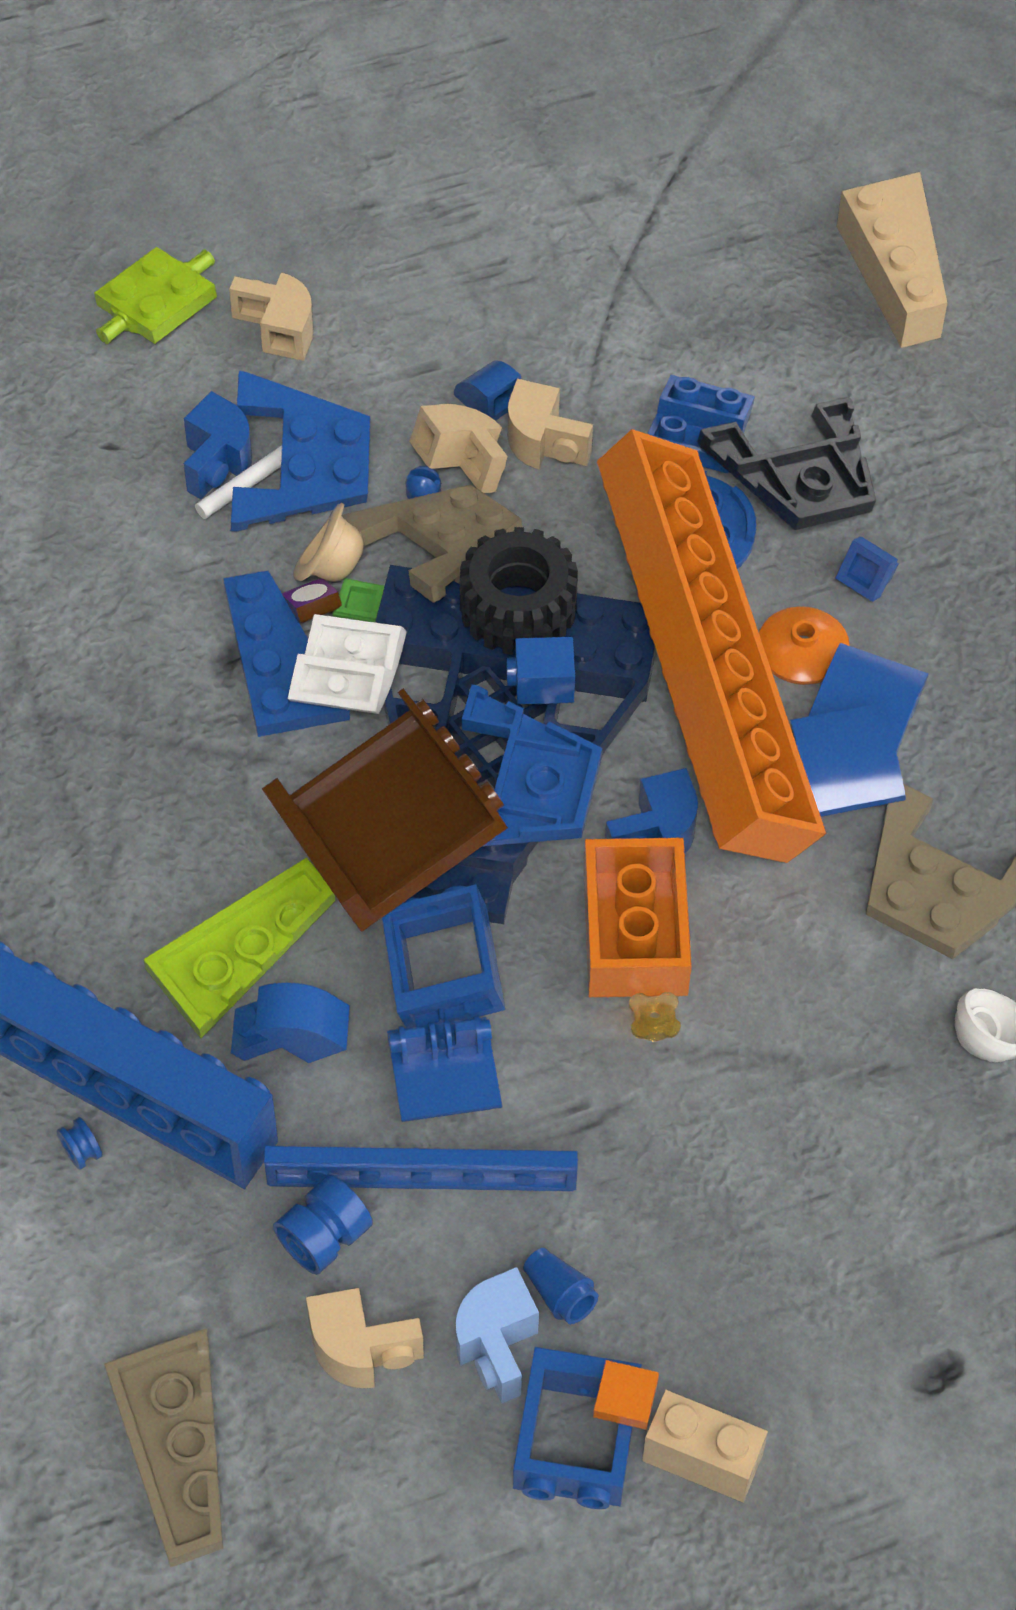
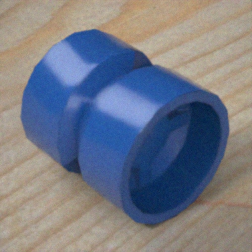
[273,1175,373,1275]

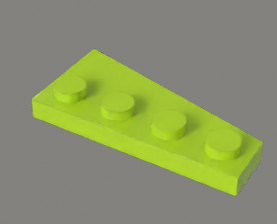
[143,857,335,1039]

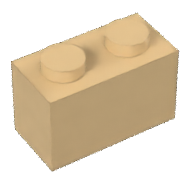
[642,1390,768,1503]

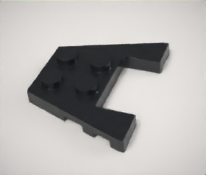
[697,396,876,530]

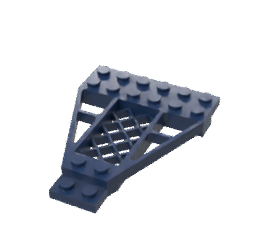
[375,565,656,925]

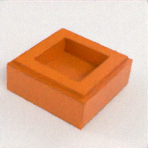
[593,1360,659,1430]

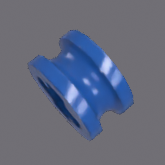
[56,1117,103,1170]

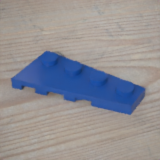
[223,571,350,737]

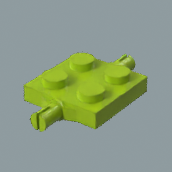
[94,246,217,344]

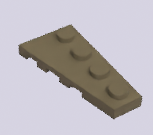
[104,1328,224,1567]

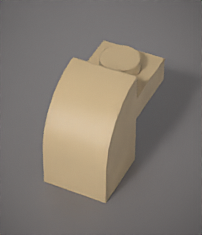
[229,273,313,361]
[508,379,593,469]
[409,404,508,493]
[306,1288,424,1388]

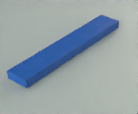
[264,1146,578,1191]

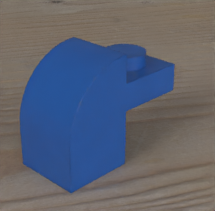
[183,391,252,499]
[605,768,698,854]
[231,983,350,1063]

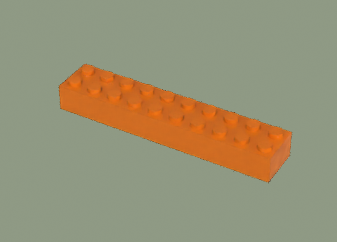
[597,429,826,863]

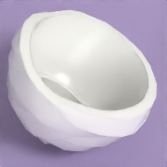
[955,988,1016,1062]

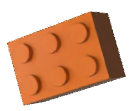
[583,838,692,997]

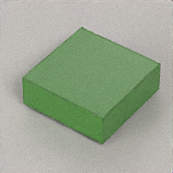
[333,578,384,623]

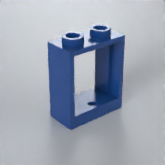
[382,884,506,1028]
[513,1347,642,1509]

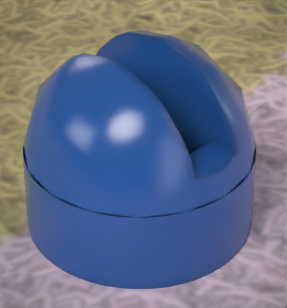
[406,466,441,499]

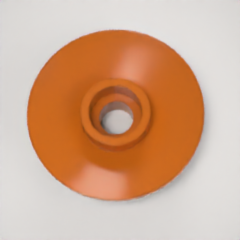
[759,606,850,685]

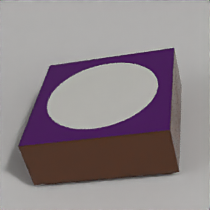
[282,578,342,623]

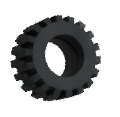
[460,527,578,655]

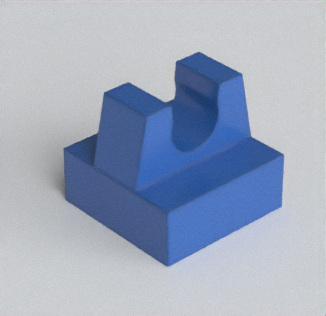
[835,536,899,602]

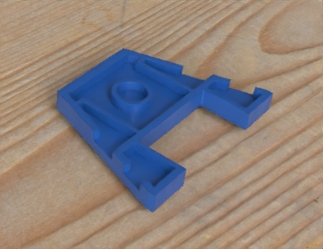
[230,371,370,531]
[462,684,602,846]

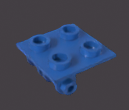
[387,1016,502,1122]

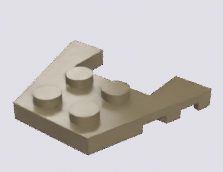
[341,484,522,603]
[866,784,1016,959]

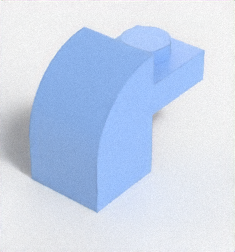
[456,1267,539,1404]

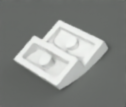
[288,614,407,714]

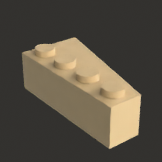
[837,172,947,348]

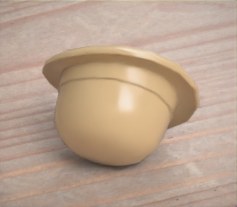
[293,503,364,582]

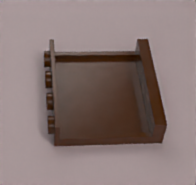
[262,688,508,932]

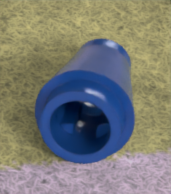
[523,1248,599,1324]

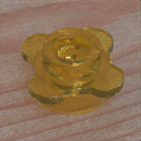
[629,992,681,1041]

